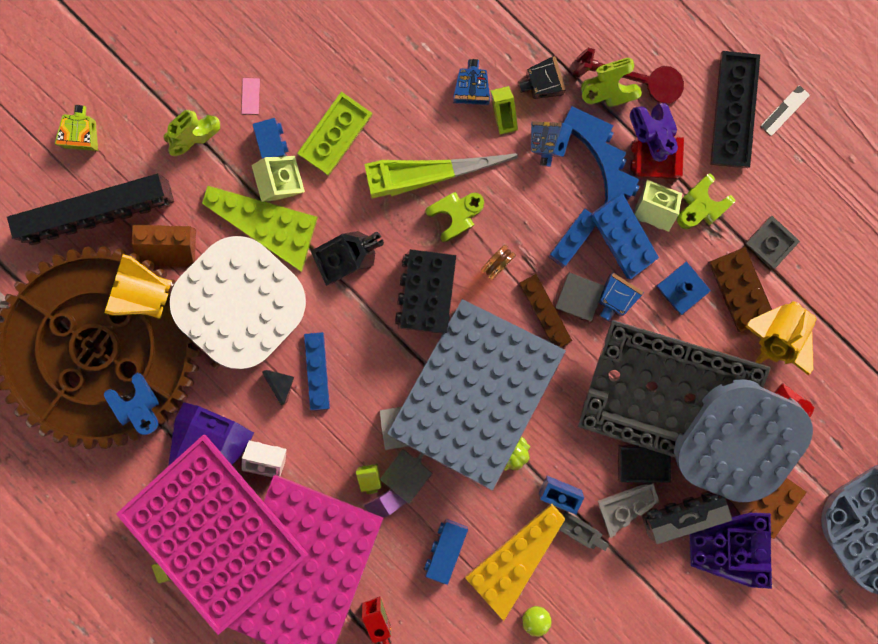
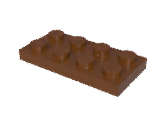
[708,247,772,332]

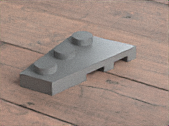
[597,483,659,538]

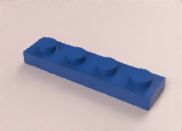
[304,332,330,410]

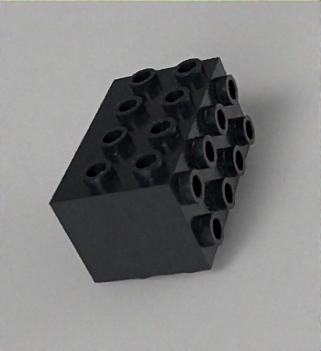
[395,249,456,334]

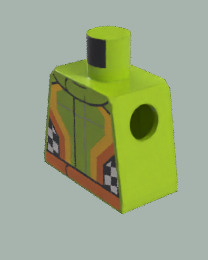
[55,105,98,151]

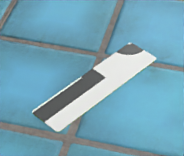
[761,85,810,136]

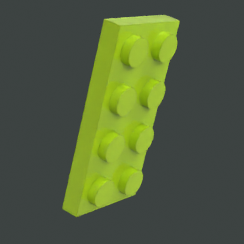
[297,92,373,176]

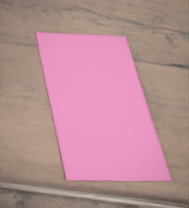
[242,78,260,114]

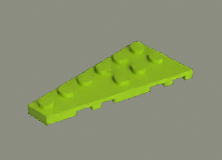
[202,185,318,272]

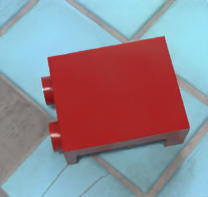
[630,137,684,179]

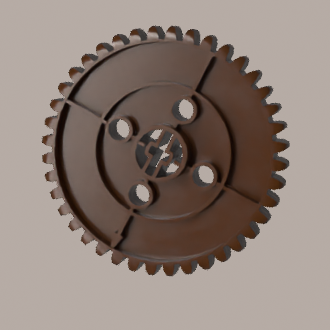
[0,246,201,450]

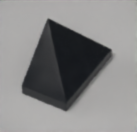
[262,370,294,405]

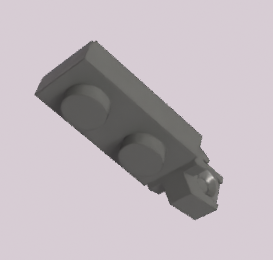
[559,511,609,551]

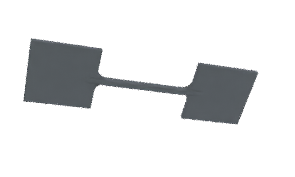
[380,449,433,504]

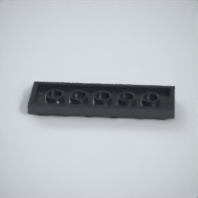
[710,51,761,169]

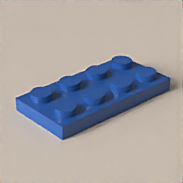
[590,193,659,279]

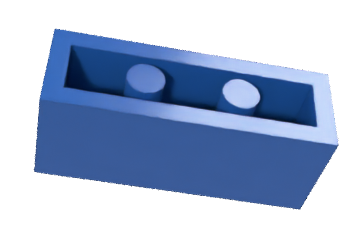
[548,209,596,268]
[424,519,468,585]

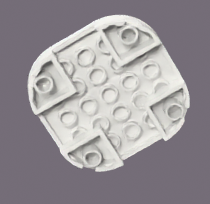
[170,236,306,369]

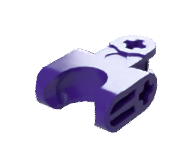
[630,103,678,162]

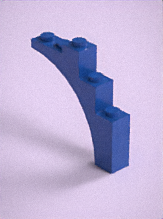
[564,106,640,204]

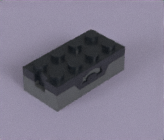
[641,491,732,544]

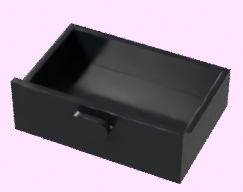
[618,446,671,483]

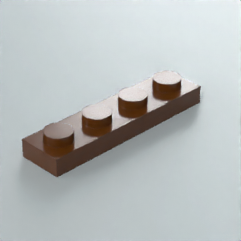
[519,274,572,347]

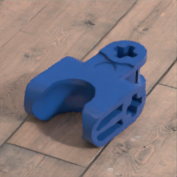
[104,372,159,435]

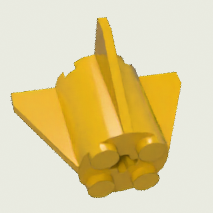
[105,254,171,319]
[746,301,816,375]

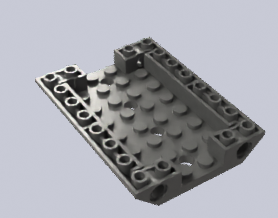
[578,320,771,457]

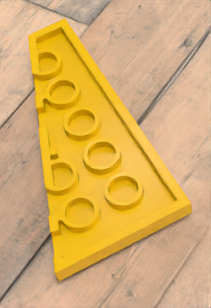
[465,504,565,621]

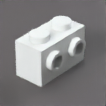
[242,441,287,477]

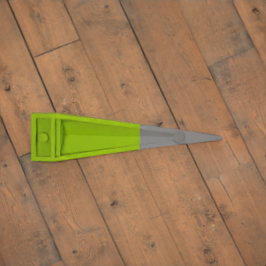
[364,153,518,199]

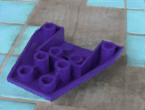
[168,402,254,466]
[690,513,772,589]

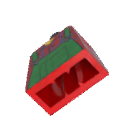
[362,596,392,644]

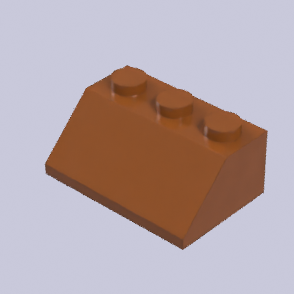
[132,225,196,267]

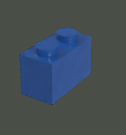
[253,118,289,159]
[539,476,584,515]

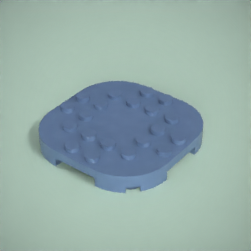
[674,379,813,502]
[821,465,878,594]

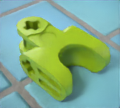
[581,58,642,107]
[163,110,220,156]
[677,173,736,229]
[425,192,484,242]

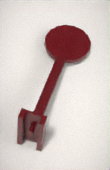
[573,47,684,104]

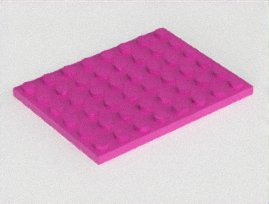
[116,435,308,635]
[228,475,384,644]

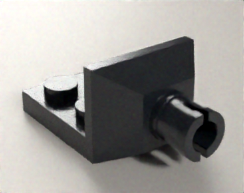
[311,231,384,286]

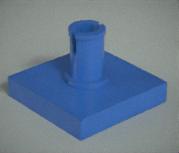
[656,261,711,315]

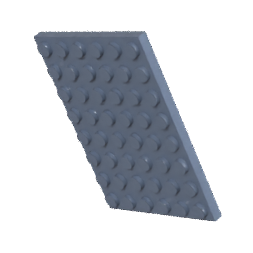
[387,299,566,491]

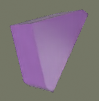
[364,489,406,518]

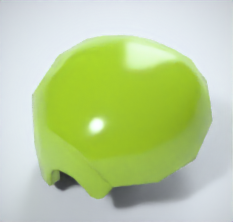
[522,606,551,637]

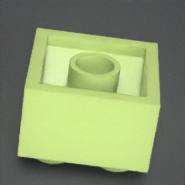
[252,156,305,202]
[634,179,682,232]

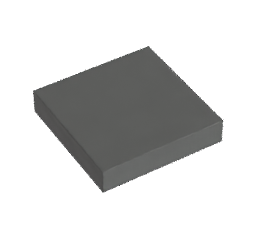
[744,216,800,270]
[555,272,605,322]

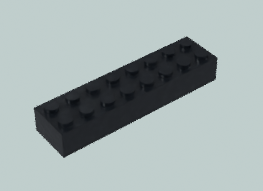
[7,173,174,245]

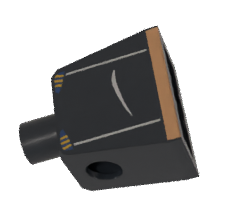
[518,56,566,99]

